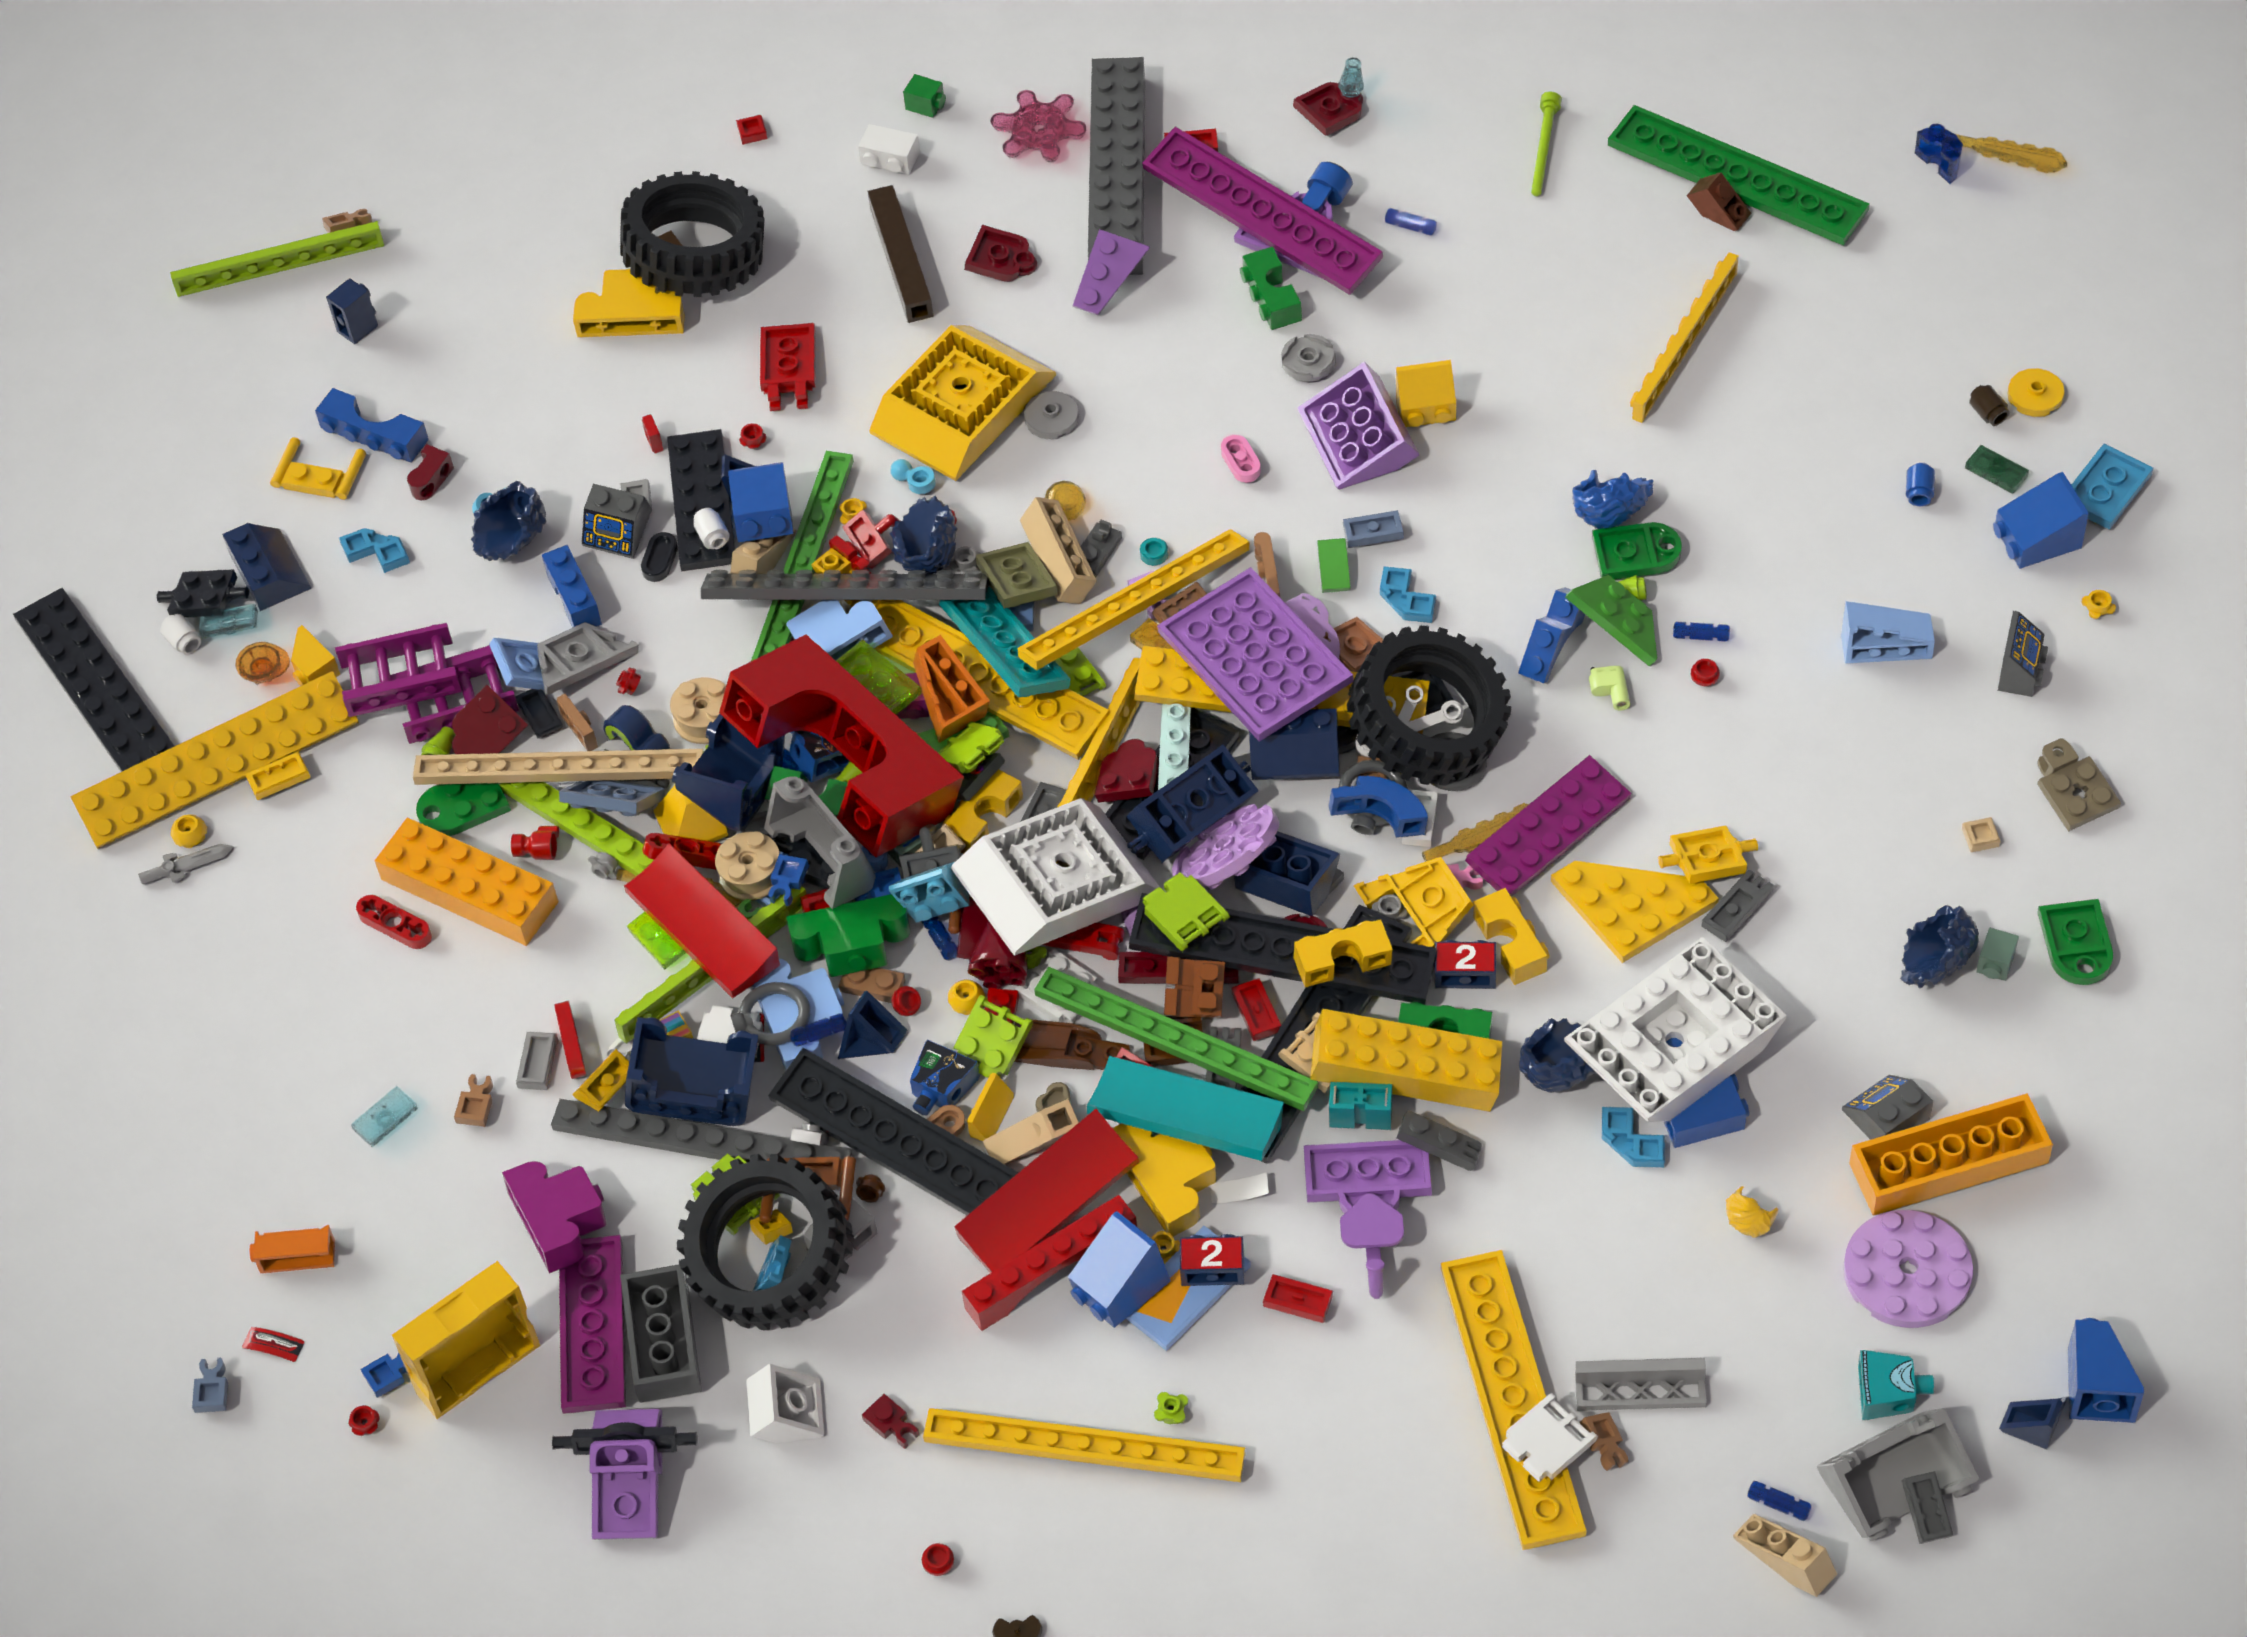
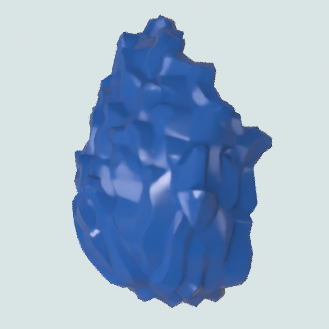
[1572,470,1654,529]

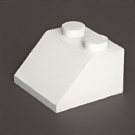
[746,1364,825,1444]

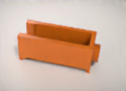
[249,1225,335,1274]

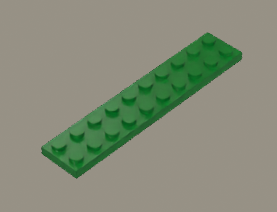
[1608,105,1870,246]

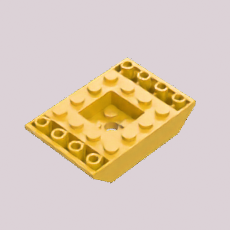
[869,325,1056,481]

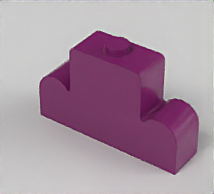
[502,1161,607,1274]

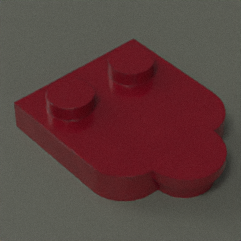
[1293,82,1363,136]
[964,225,1037,282]
[452,685,528,754]
[1095,739,1159,803]

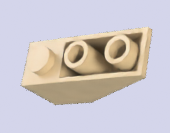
[730,529,796,574]
[983,1099,1079,1165]
[1733,1514,1837,1597]

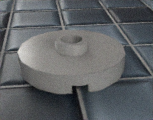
[1281,334,1336,382]
[1024,391,1079,439]

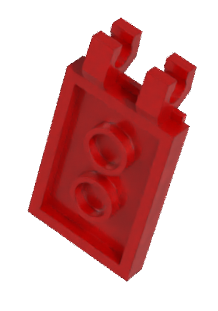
[760,323,815,411]

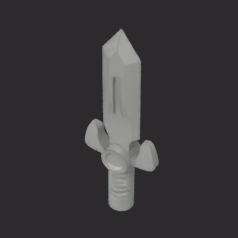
[138,844,234,884]

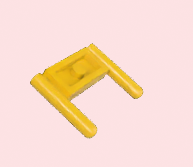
[270,437,366,500]

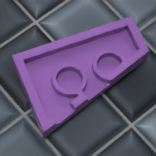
[1073,229,1150,315]

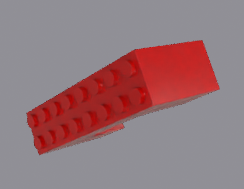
[719,634,964,858]

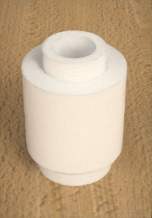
[694,508,730,549]
[160,614,201,655]

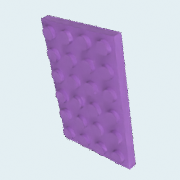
[1157,567,1354,742]

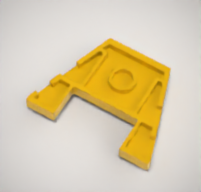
[1354,857,1474,948]

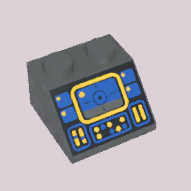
[581,483,652,559]
[1997,610,2048,697]
[1842,1074,1933,1140]

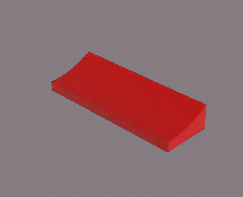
[624,843,780,999]
[954,1108,1140,1273]

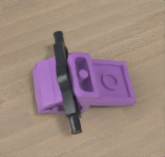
[552,1409,698,1540]

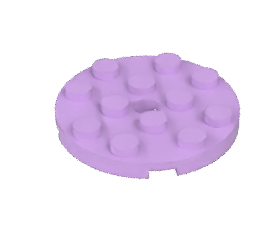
[1172,804,1279,889]
[1844,1210,1973,1328]

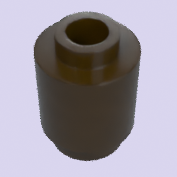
[1969,385,2010,426]

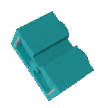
[1329,1082,1393,1130]

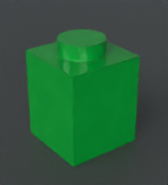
[903,74,946,118]

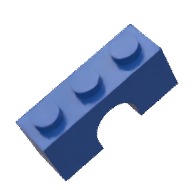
[542,545,602,628]

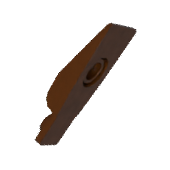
[1014,1019,1130,1070]

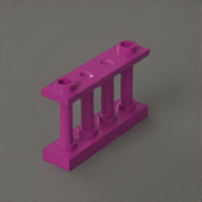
[335,623,462,717]
[391,645,519,744]

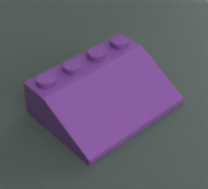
[1298,361,1419,490]

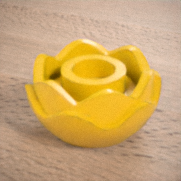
[171,814,207,848]
[948,979,985,1015]

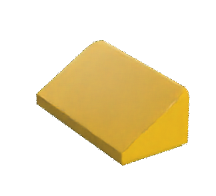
[572,1049,629,1112]
[967,1072,1014,1141]

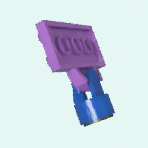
[1234,162,1353,278]

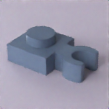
[192,1357,228,1413]

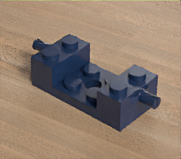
[1127,745,1259,863]

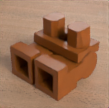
[1164,957,1225,1019]

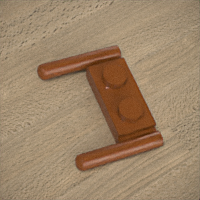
[759,1156,856,1223]

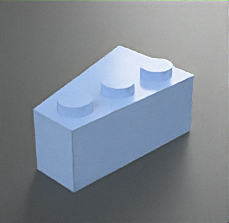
[1841,601,1935,664]

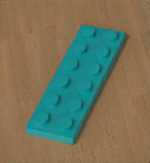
[939,587,1071,698]

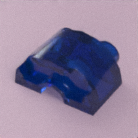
[1914,123,1963,184]

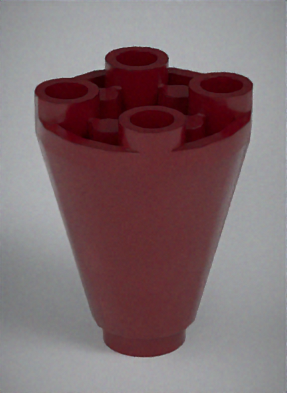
[968,920,1028,989]

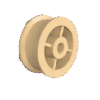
[670,677,726,744]
[715,831,779,901]

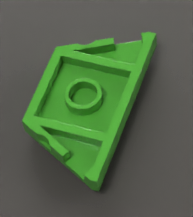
[1565,575,1657,666]

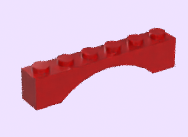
[962,1195,1138,1331]

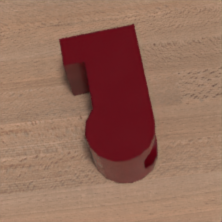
[407,444,454,501]

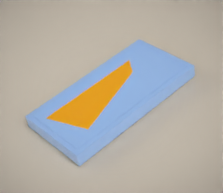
[1126,1226,1251,1351]

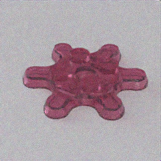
[990,90,1086,162]

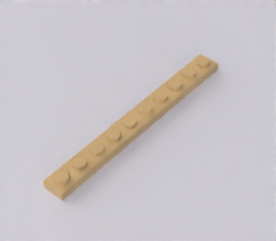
[413,749,704,785]

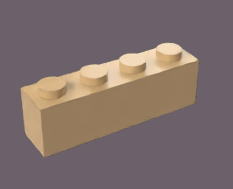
[1020,497,1097,604]

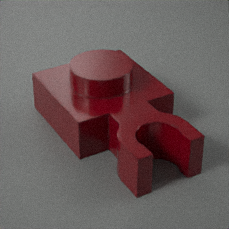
[862,1394,919,1449]

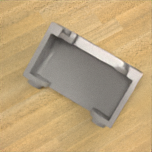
[764,776,876,909]
[1817,1408,1980,1541]

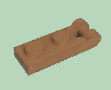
[1254,532,1280,597]

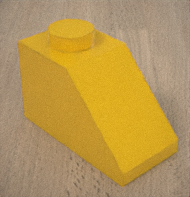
[291,625,340,686]

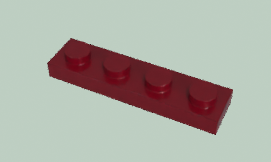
[1118,952,1239,984]

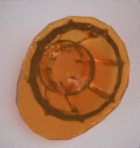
[235,642,290,685]

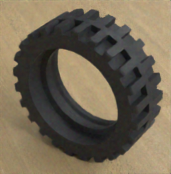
[620,171,765,297]
[1347,625,1512,785]
[677,1154,853,1330]

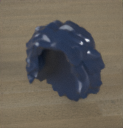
[471,481,546,561]
[890,496,958,574]
[1900,905,1979,988]
[1519,1018,1596,1093]

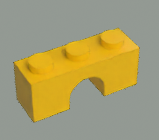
[942,769,1023,854]
[1473,888,1550,985]
[1293,919,1393,987]

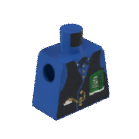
[789,731,849,783]
[910,1039,980,1116]

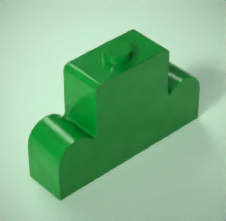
[786,894,911,977]

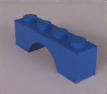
[315,388,429,463]

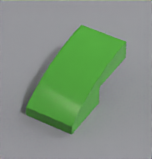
[1317,538,1350,593]

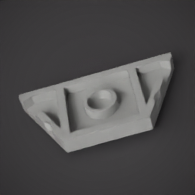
[537,622,638,695]

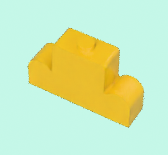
[573,269,685,337]
[1113,1123,1217,1237]

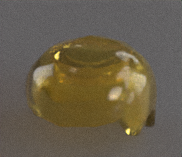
[1044,480,1086,521]

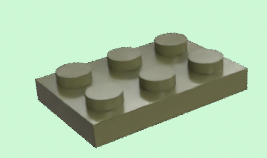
[976,542,1058,609]

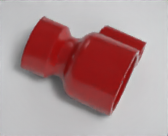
[511,826,559,860]

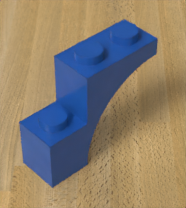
[1518,587,1585,683]

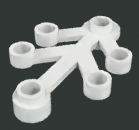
[1355,686,1464,758]

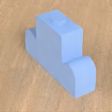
[786,600,893,667]
[752,958,845,1070]

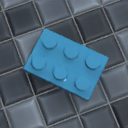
[2071,443,2154,530]

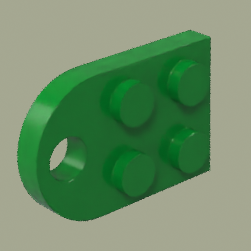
[1592,522,1682,579]
[416,783,511,836]
[2037,899,2113,985]

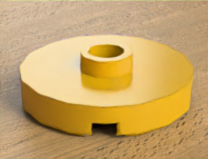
[2007,368,2064,417]

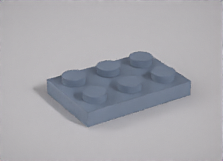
[559,780,665,816]

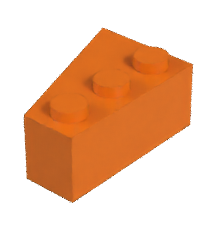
[913,635,990,743]

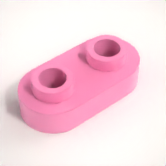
[1221,435,1261,483]

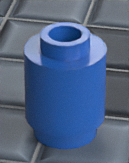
[1906,463,1935,506]

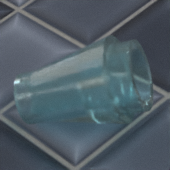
[1338,57,1364,97]

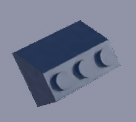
[222,523,311,611]
[1249,708,1339,780]
[1234,831,1340,917]

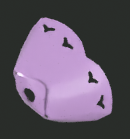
[1285,593,1340,659]

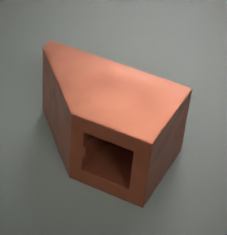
[1686,172,1752,231]

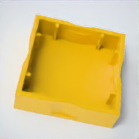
[392,1261,541,1419]

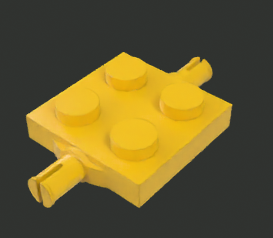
[1658,825,1758,884]

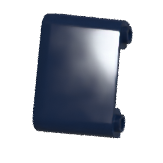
[672,714,785,832]
[625,1017,758,1126]

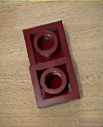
[957,899,988,960]

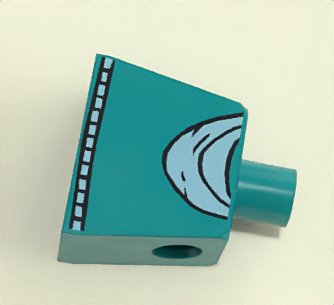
[1858,1350,1934,1420]

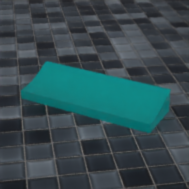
[1087,1056,1284,1161]

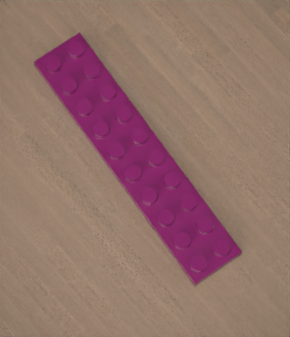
[1142,126,1383,295]

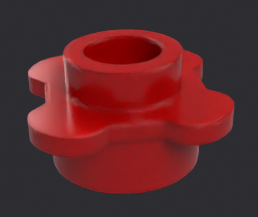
[616,667,641,695]

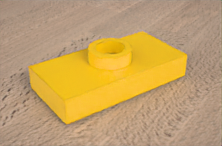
[245,751,311,800]

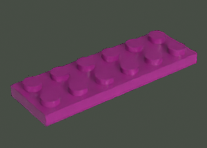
[1465,755,1632,897]
[559,1235,626,1414]

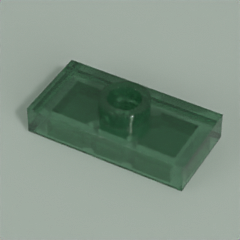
[1965,445,2029,494]

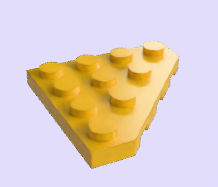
[1551,861,1719,963]

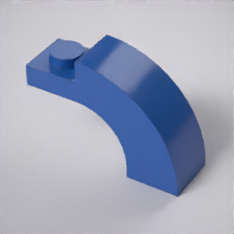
[1328,776,1428,838]

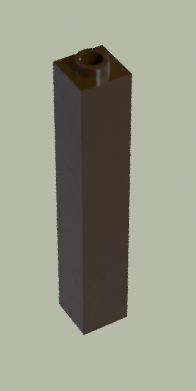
[867,185,934,323]

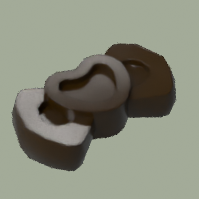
[992,1615,1042,1637]

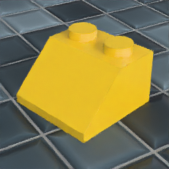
[1396,360,1456,427]

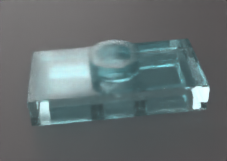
[199,604,258,638]
[351,1086,418,1147]

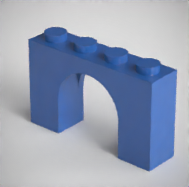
[1664,1038,1750,1148]

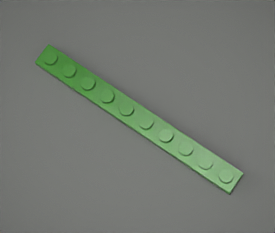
[751,450,854,661]
[1034,967,1318,1111]

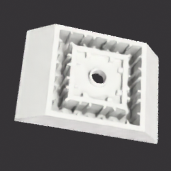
[951,798,1160,956]
[1564,937,1787,1122]

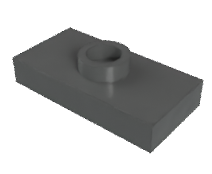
[1901,1471,1953,1544]

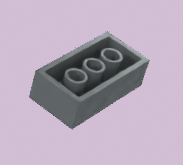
[620,1264,702,1403]

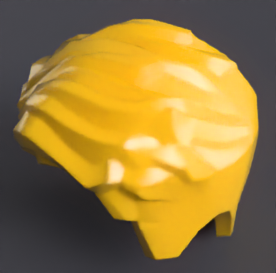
[1726,1186,1778,1238]

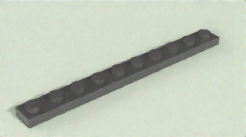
[551,1099,853,1163]

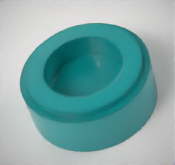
[1140,538,1168,566]

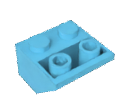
[889,862,969,923]

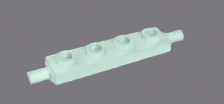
[1158,703,1191,790]

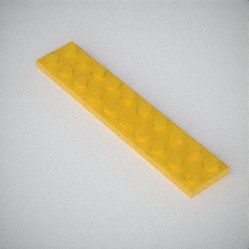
[872,600,1110,760]
[1134,646,1430,735]
[70,671,359,849]
[1441,1250,1586,1550]

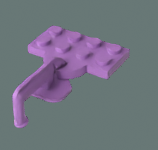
[1304,1140,1432,1299]

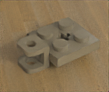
[2037,738,2121,832]

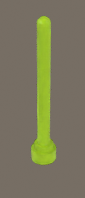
[1531,91,1562,197]

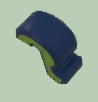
[603,705,670,750]

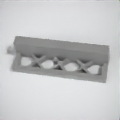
[1575,1358,1707,1411]

